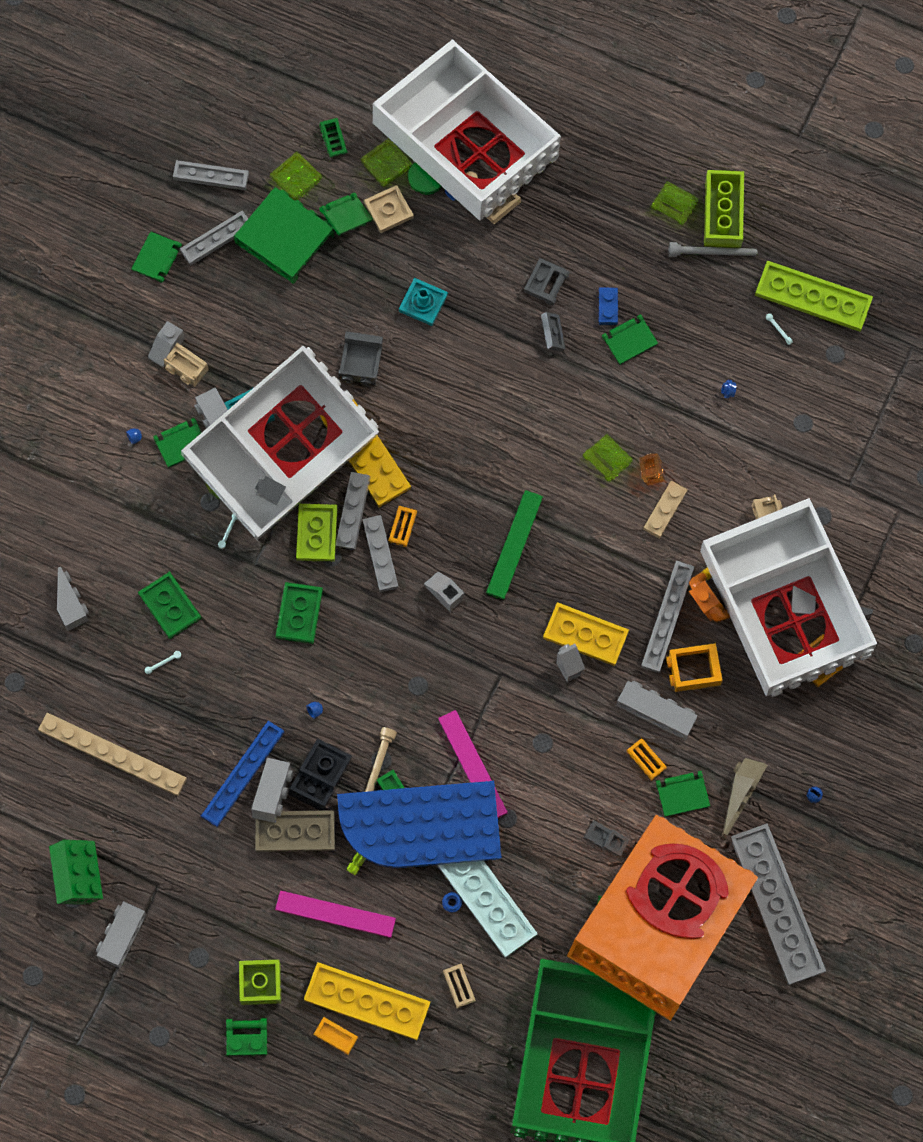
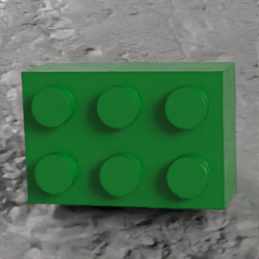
[49,840,103,905]

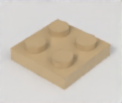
[364,185,414,233]

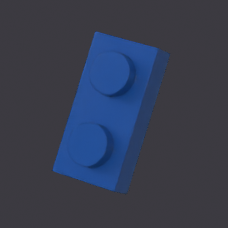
[599,287,618,325]

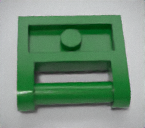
[226,1018,267,1056]

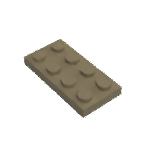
[255,811,335,852]

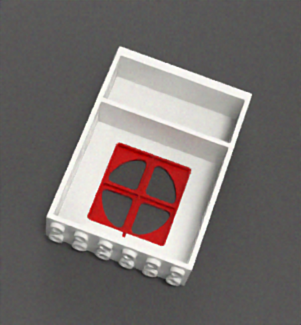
[373,39,561,221]
[181,346,379,540]
[700,498,877,697]

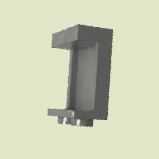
[338,331,383,386]

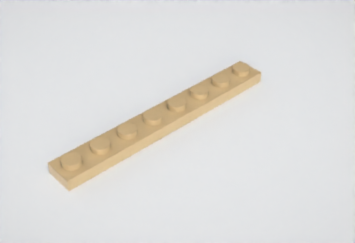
[38,713,187,796]

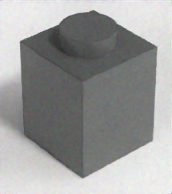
[255,476,286,505]

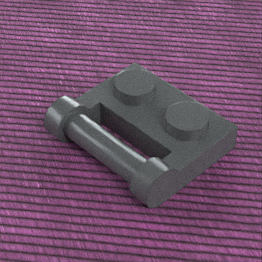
[524,258,570,305]

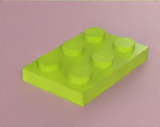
[296,504,337,562]

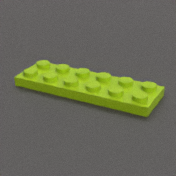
[755,261,873,332]

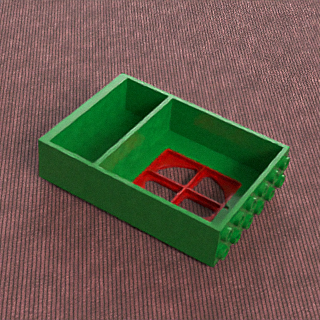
[510,959,655,1142]

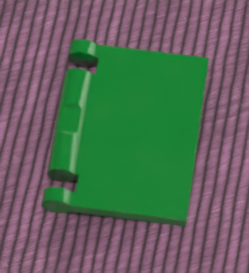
[319,193,373,235]
[131,232,182,283]
[602,314,658,365]
[153,418,202,468]
[656,771,710,817]

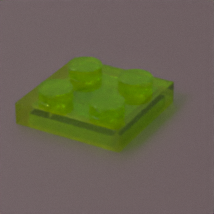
[360,138,412,188]
[270,152,322,201]

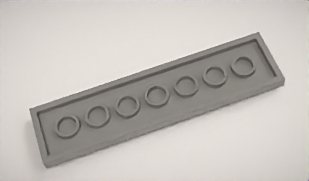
[730,824,826,986]

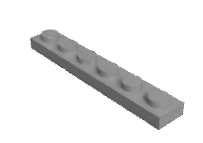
[641,561,695,673]

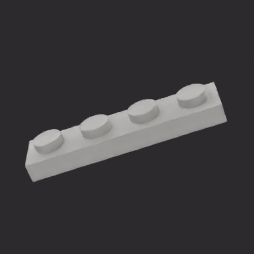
[173,160,249,190]
[180,211,248,266]
[336,472,370,550]
[362,515,398,592]

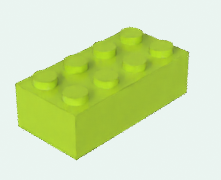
[704,170,744,248]

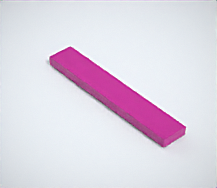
[438,710,508,818]
[275,890,396,938]

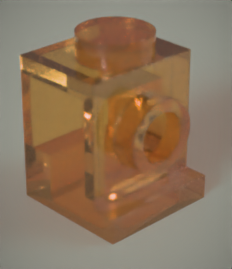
[639,453,665,485]

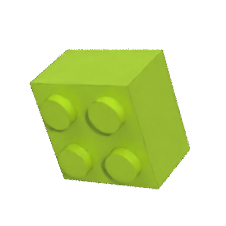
[239,960,281,1005]

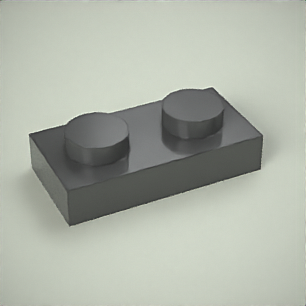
[541,312,565,352]

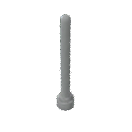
[669,242,758,257]

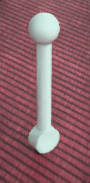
[766,314,793,345]
[218,514,238,549]
[145,651,181,674]

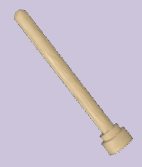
[365,727,397,792]

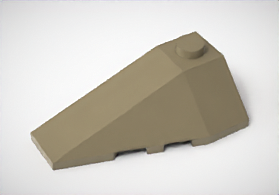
[722,758,768,840]

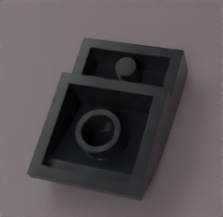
[289,738,352,811]

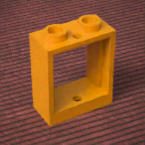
[666,643,723,692]

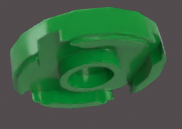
[408,162,442,195]

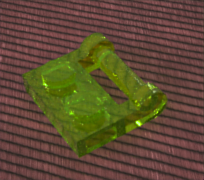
[651,181,699,226]
[582,434,633,482]

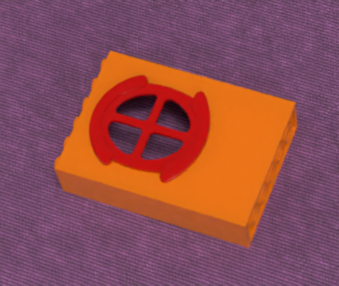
[567,815,758,1021]

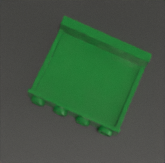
[234,187,334,284]

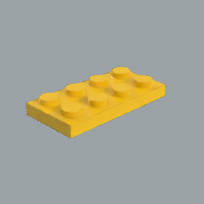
[543,602,629,666]

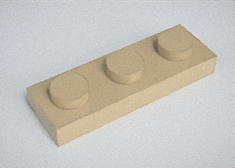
[643,481,688,539]

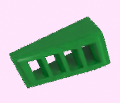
[319,118,348,158]

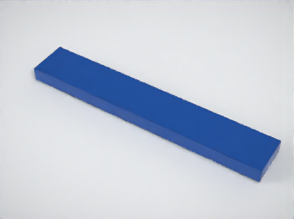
[201,721,285,828]

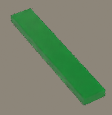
[486,490,543,600]

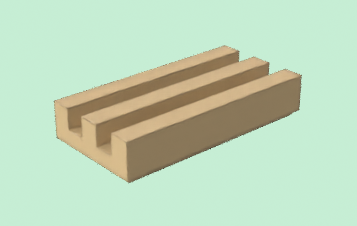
[443,963,476,1009]

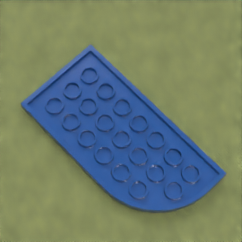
[337,781,501,868]

